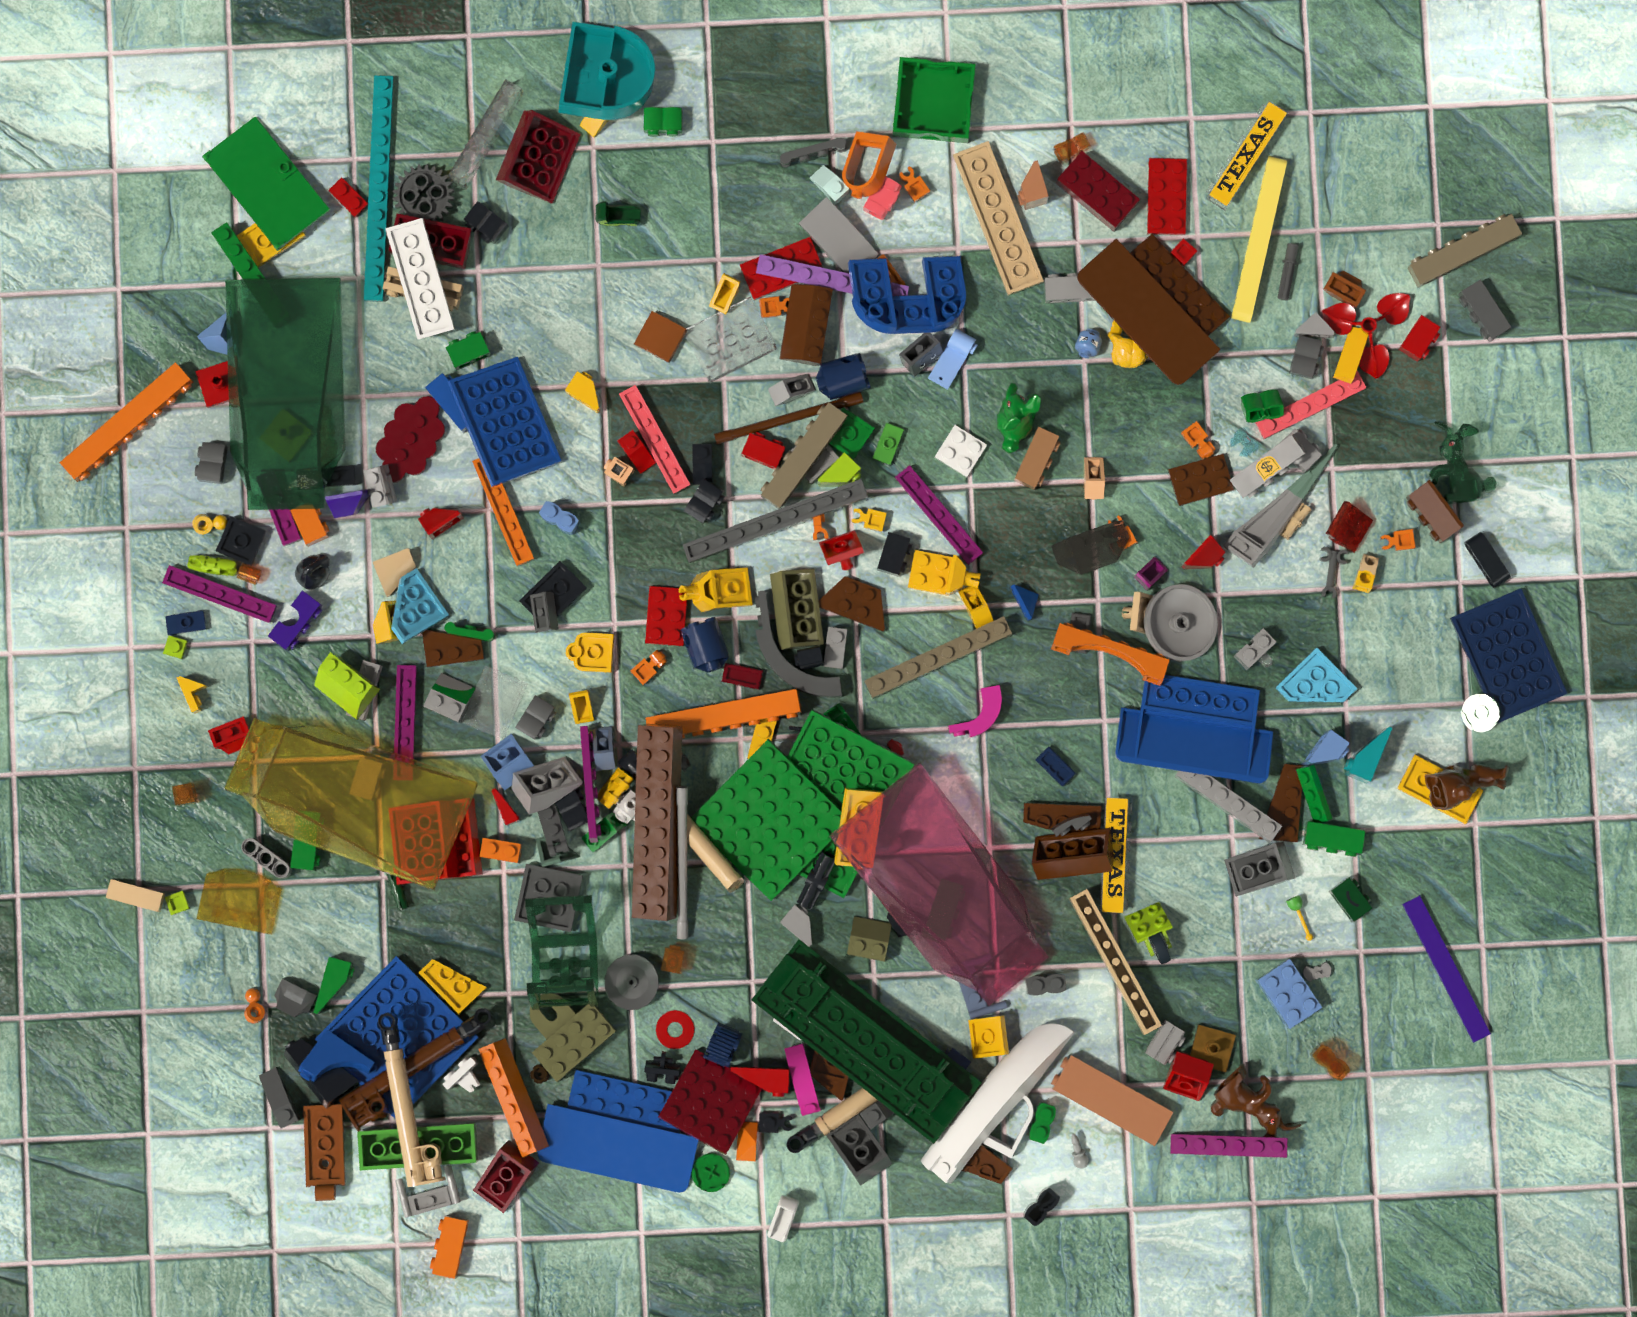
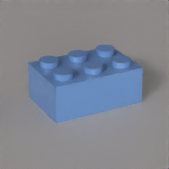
[1255,959,1322,1029]

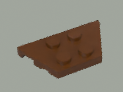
[818,576,885,632]
[810,1051,848,1101]

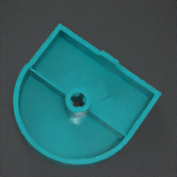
[558,21,655,120]

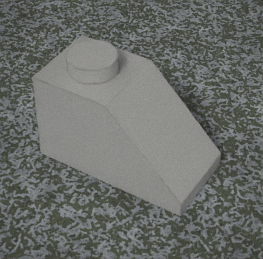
[768,374,815,406]
[823,627,847,669]
[780,905,812,947]

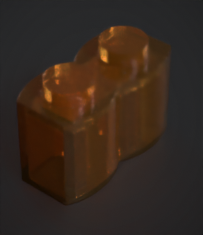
[1310,1044,1350,1081]

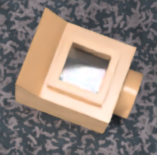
[604,457,635,487]

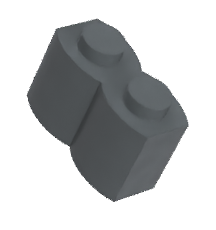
[1289,335,1324,379]
[195,442,228,484]
[515,695,556,740]
[1025,974,1066,995]

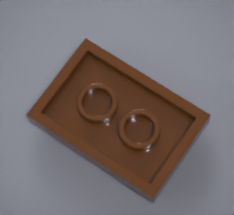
[1168,454,1234,507]

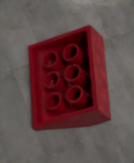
[496,110,581,204]

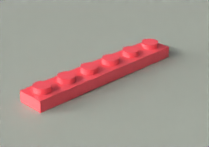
[1255,371,1366,439]
[619,385,690,494]

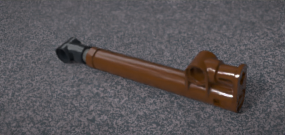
[339,1008,495,1132]

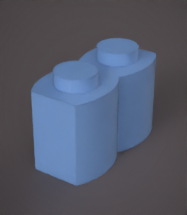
[539,501,580,535]

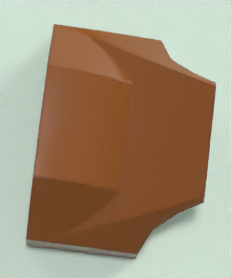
[1323,271,1366,308]

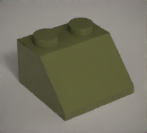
[847,916,891,962]

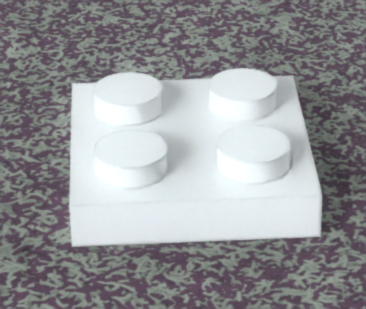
[935,425,987,478]

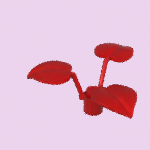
[1322,293,1410,379]

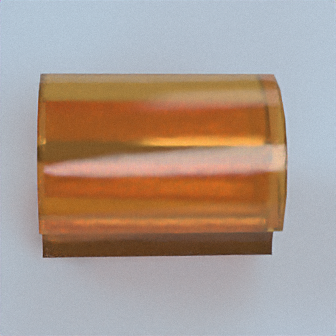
[237,563,262,585]

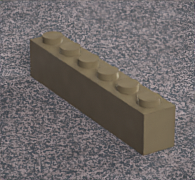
[1408,214,1522,288]
[760,403,847,509]

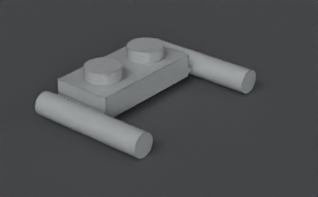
[395,1165,461,1218]

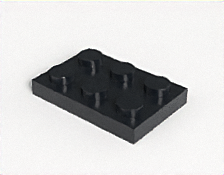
[519,561,587,618]

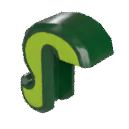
[595,201,641,226]

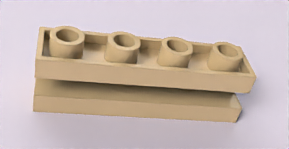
[382,267,464,311]

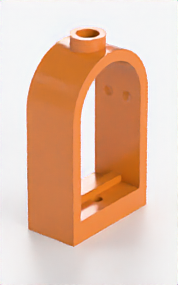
[842,131,897,199]

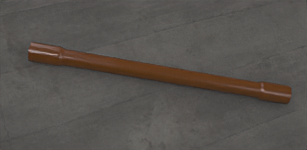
[714,392,864,445]

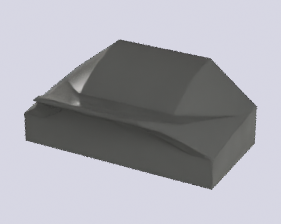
[274,978,318,1017]

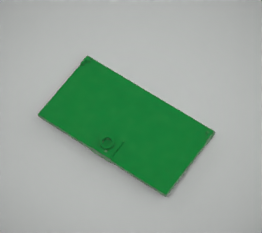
[202,117,330,251]

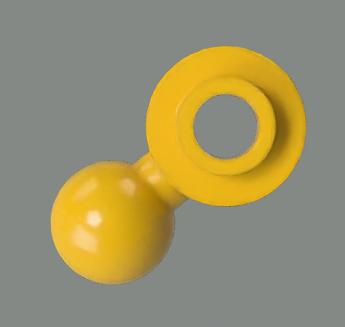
[192,514,228,535]

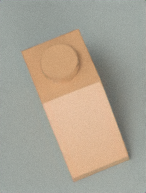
[1084,457,1105,500]

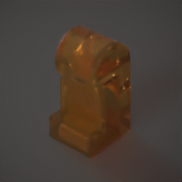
[1053,133,1091,165]

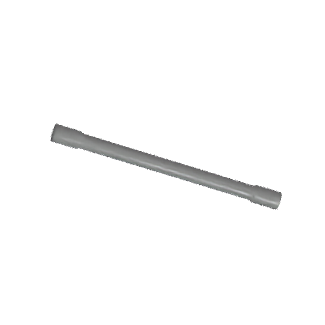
[676,786,688,939]

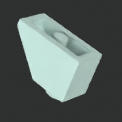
[810,165,849,206]

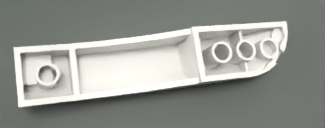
[921,1024,1075,1184]

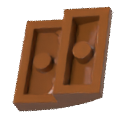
[634,311,687,363]

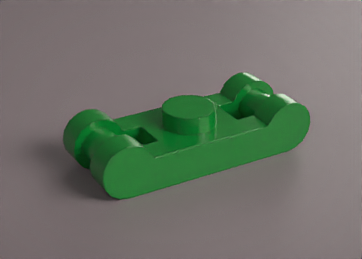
[444,622,495,642]

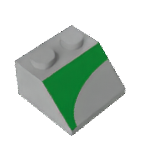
[424,673,476,723]

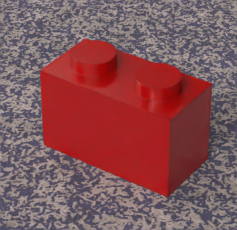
[1398,315,1441,362]
[741,432,786,470]

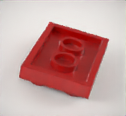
[645,586,687,647]

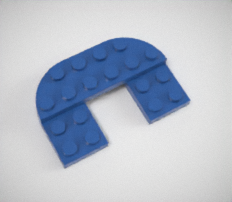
[848,256,966,334]

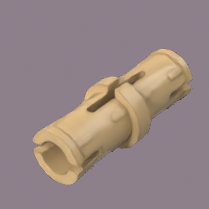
[1280,503,1312,540]

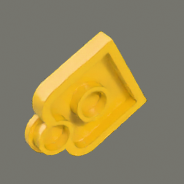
[566,633,614,673]

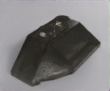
[1051,520,1130,575]

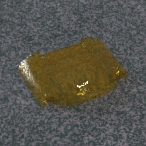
[196,869,282,935]

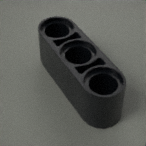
[1464,532,1511,589]

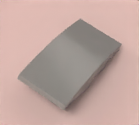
[799,197,879,273]

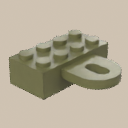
[530,993,617,1082]

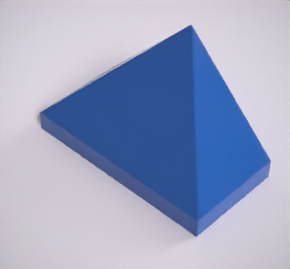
[1010,585,1039,622]

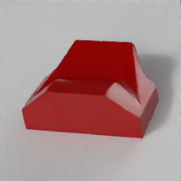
[208,716,251,755]

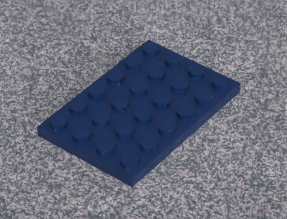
[1450,588,1567,723]

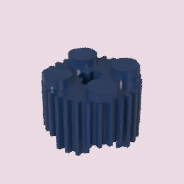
[703,1022,743,1067]

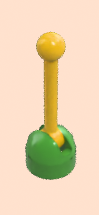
[1286,895,1313,941]

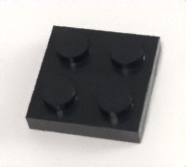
[216,516,266,566]

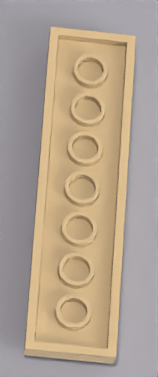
[953,141,1044,296]

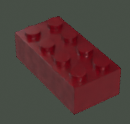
[1056,151,1140,232]

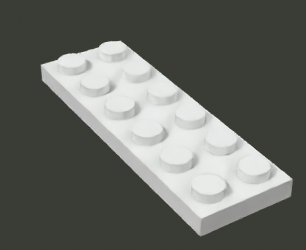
[386,218,455,339]

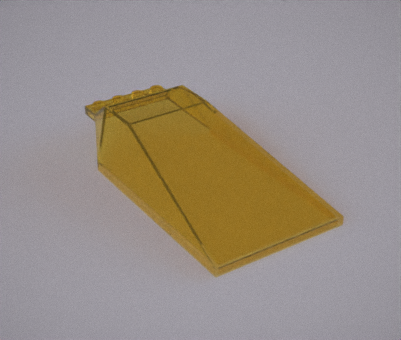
[224,718,478,890]

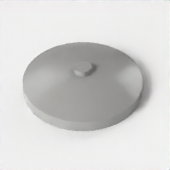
[1144,584,1218,661]

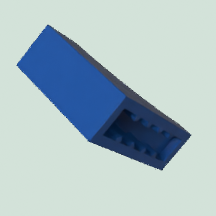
[298,1030,375,1082]

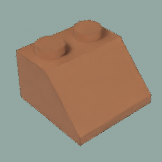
[1017,160,1049,210]

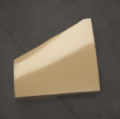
[373,548,416,597]

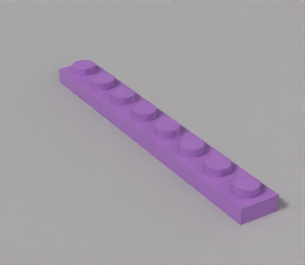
[756,254,909,296]

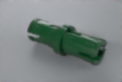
[386,871,409,911]

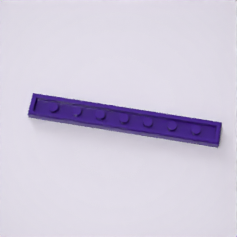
[1402,896,1491,1043]

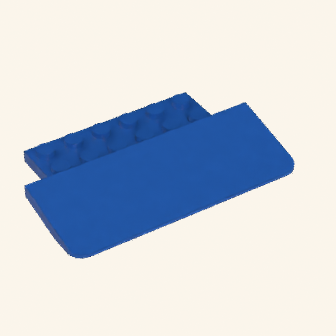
[1115,675,1273,783]
[537,1070,699,1193]

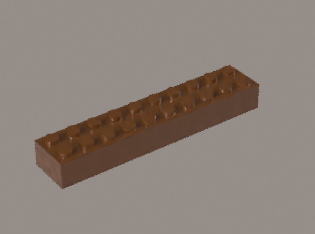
[632,724,683,921]

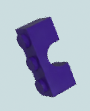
[268,590,323,651]

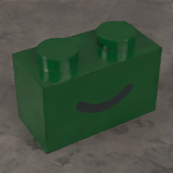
[1328,877,1372,922]

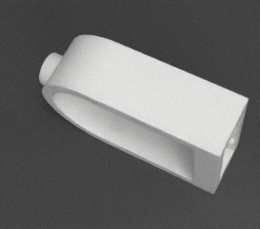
[983,1093,1033,1158]

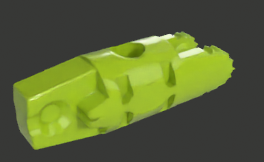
[187,555,238,576]

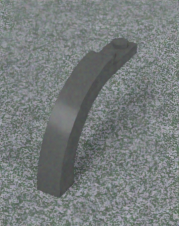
[755,590,842,698]

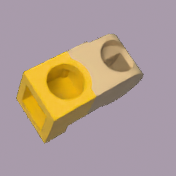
[1352,554,1379,593]

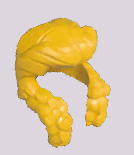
[1108,320,1148,368]

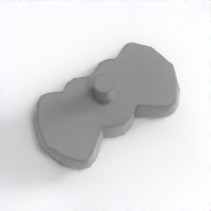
[1303,962,1332,982]

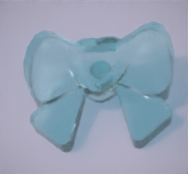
[1230,427,1259,457]

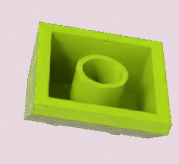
[818,452,861,487]

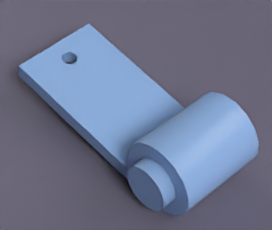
[928,328,978,390]

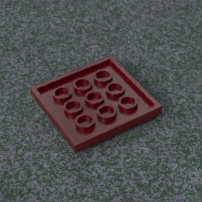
[658,1049,762,1155]

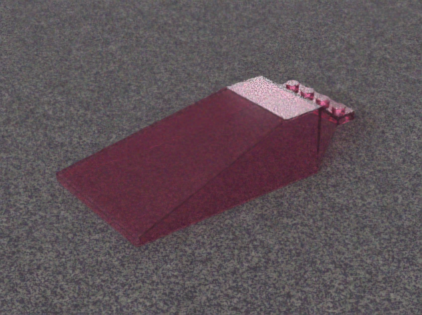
[829,763,1049,1006]

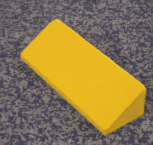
[1333,327,1368,384]

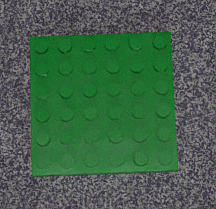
[691,738,842,901]

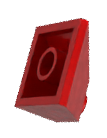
[418,508,464,540]
[1181,535,1225,569]

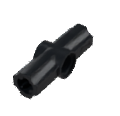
[797,851,835,909]

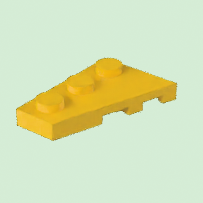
[419,959,487,1015]

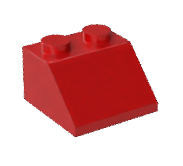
[1163,1052,1214,1101]

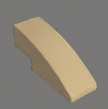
[106,879,165,912]

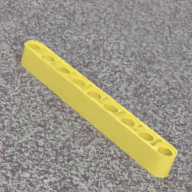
[1231,156,1287,323]

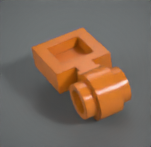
[1181,421,1216,459]
[630,650,667,686]

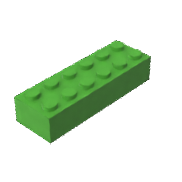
[357,1123,478,1171]

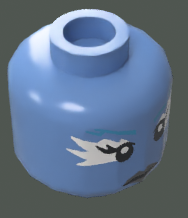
[1075,329,1103,358]

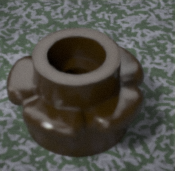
[530,1065,549,1084]

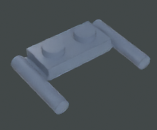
[953,953,1007,1020]

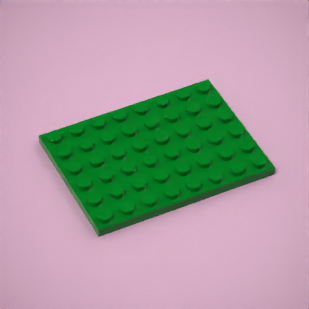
[787,709,915,898]

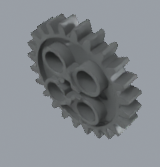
[393,164,455,221]

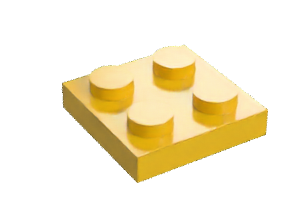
[968,1016,1009,1059]

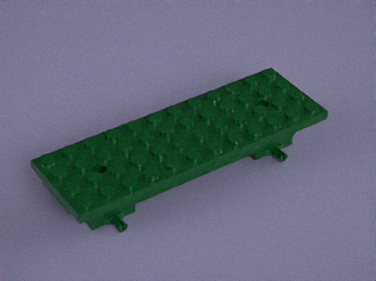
[751,940,982,1144]

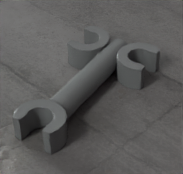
[1319,547,1348,599]

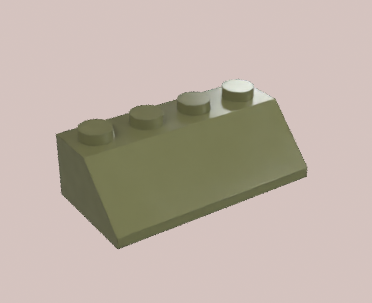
[770,569,824,650]

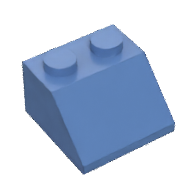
[480,734,534,791]

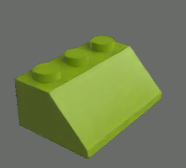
[314,652,380,720]

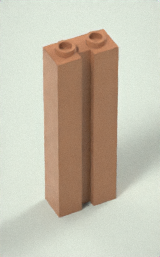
[1051,1055,1173,1146]

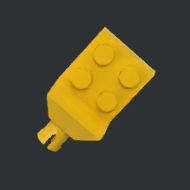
[908,550,981,596]
[679,567,753,612]

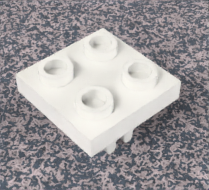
[443,1057,480,1092]

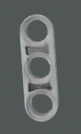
[241,838,292,879]

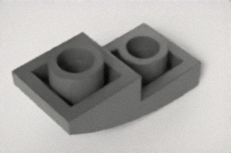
[1051,814,1092,837]

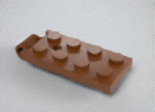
[303,1104,346,1201]

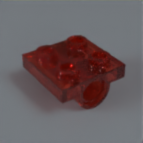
[1326,501,1373,553]

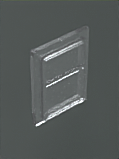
[462,666,528,740]

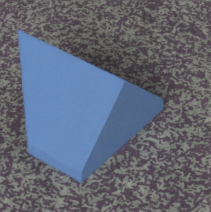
[197,312,240,358]

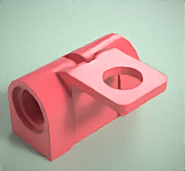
[863,176,902,220]

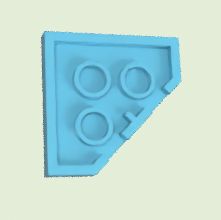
[391,568,449,644]
[1276,648,1357,702]

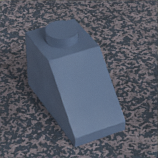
[593,726,615,771]

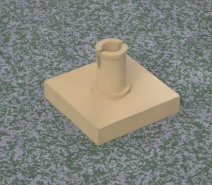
[1122,592,1153,634]

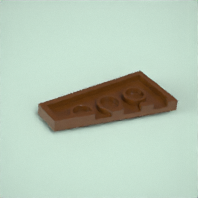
[1023,802,1101,833]

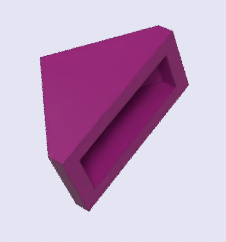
[1134,556,1168,590]

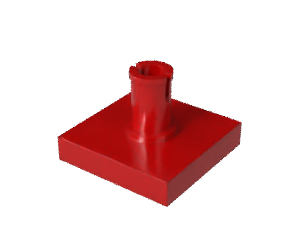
[195,360,244,408]
[819,530,864,570]

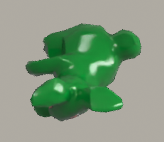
[997,383,1041,453]

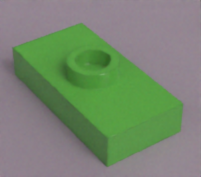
[872,423,904,466]

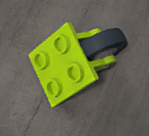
[1124,902,1173,964]

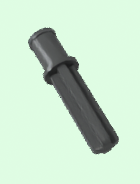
[1277,243,1299,301]

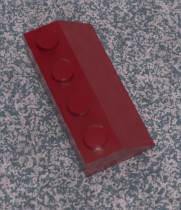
[389,213,471,269]

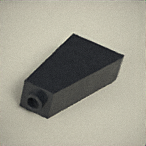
[284,1038,359,1108]

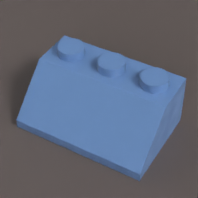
[1302,729,1350,766]

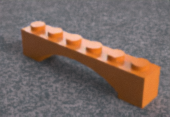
[1051,623,1169,686]

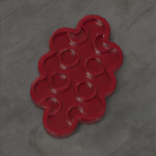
[376,396,445,483]

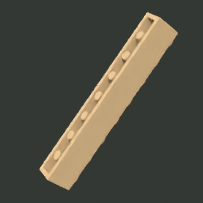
[1069,889,1162,1035]

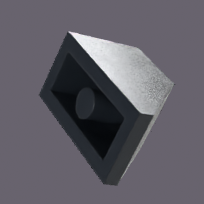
[692,444,712,485]

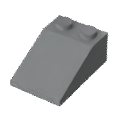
[512,757,582,814]

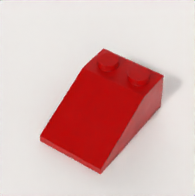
[731,1066,790,1097]

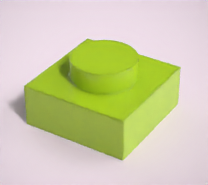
[163,635,188,659]
[165,891,190,915]

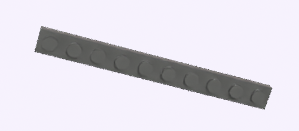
[683,479,869,563]

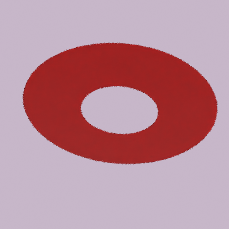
[656,1010,694,1049]

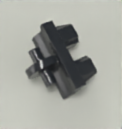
[644,1051,681,1084]

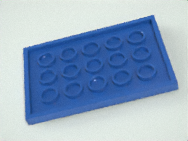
[447,357,562,487]

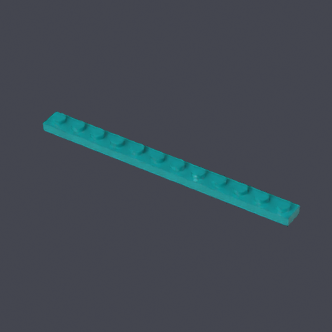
[364,75,394,302]

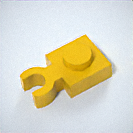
[851,508,887,532]

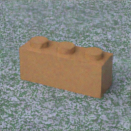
[1014,426,1061,490]

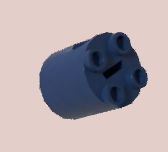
[816,353,871,400]
[681,617,730,673]

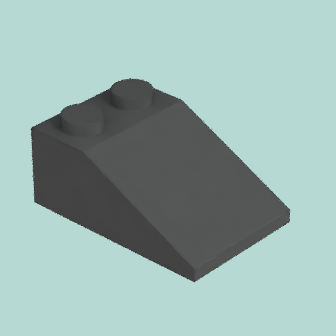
[1224,842,1295,897]
[826,1114,892,1186]

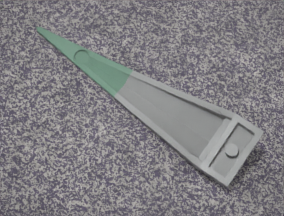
[1223,444,1338,568]

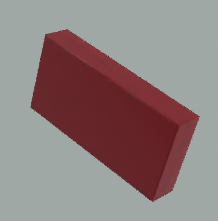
[721,663,763,690]

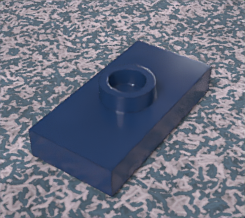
[165,611,207,635]
[1035,746,1076,787]

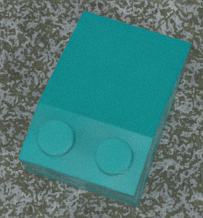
[1343,727,1393,784]

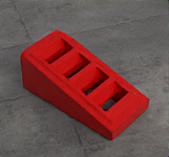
[492,788,521,826]

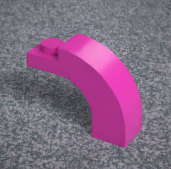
[948,685,1002,738]
[784,1044,821,1116]

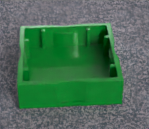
[892,57,976,144]

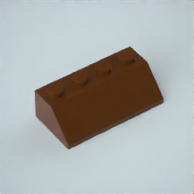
[779,284,833,366]
[1032,828,1114,880]

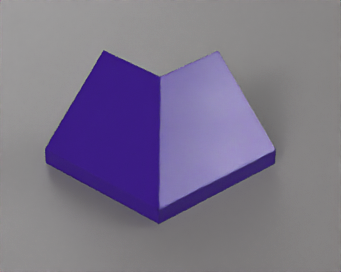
[325,489,369,518]

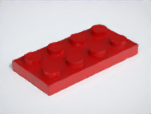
[1147,158,1187,235]
[740,237,823,300]

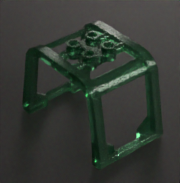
[525,895,599,1010]

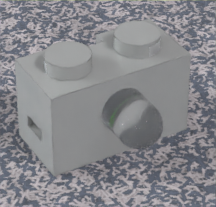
[1233,628,1276,670]

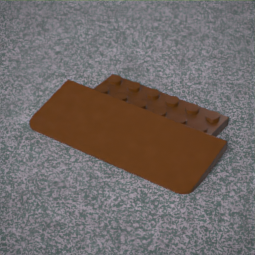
[1077,234,1230,385]

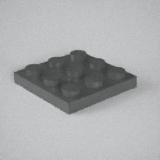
[514,864,583,932]

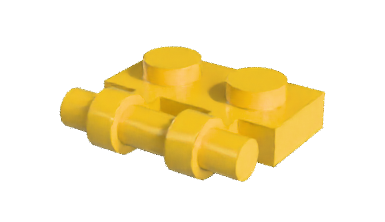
[597,767,633,809]

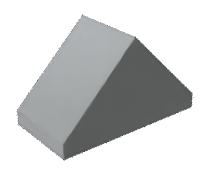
[1294,312,1334,338]

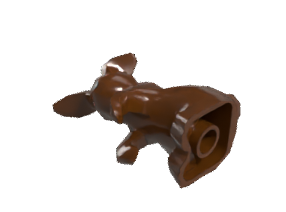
[1425,764,1510,810]
[1211,1064,1301,1137]

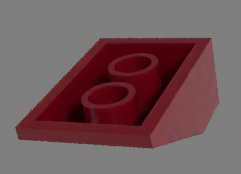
[473,1140,539,1214]

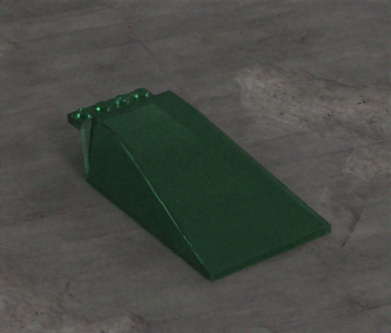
[225,278,346,510]

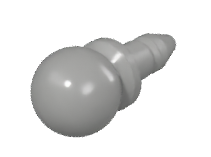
[1071,1133,1089,1169]

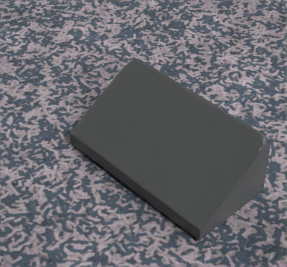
[530,592,559,633]

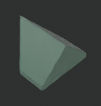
[536,836,581,868]

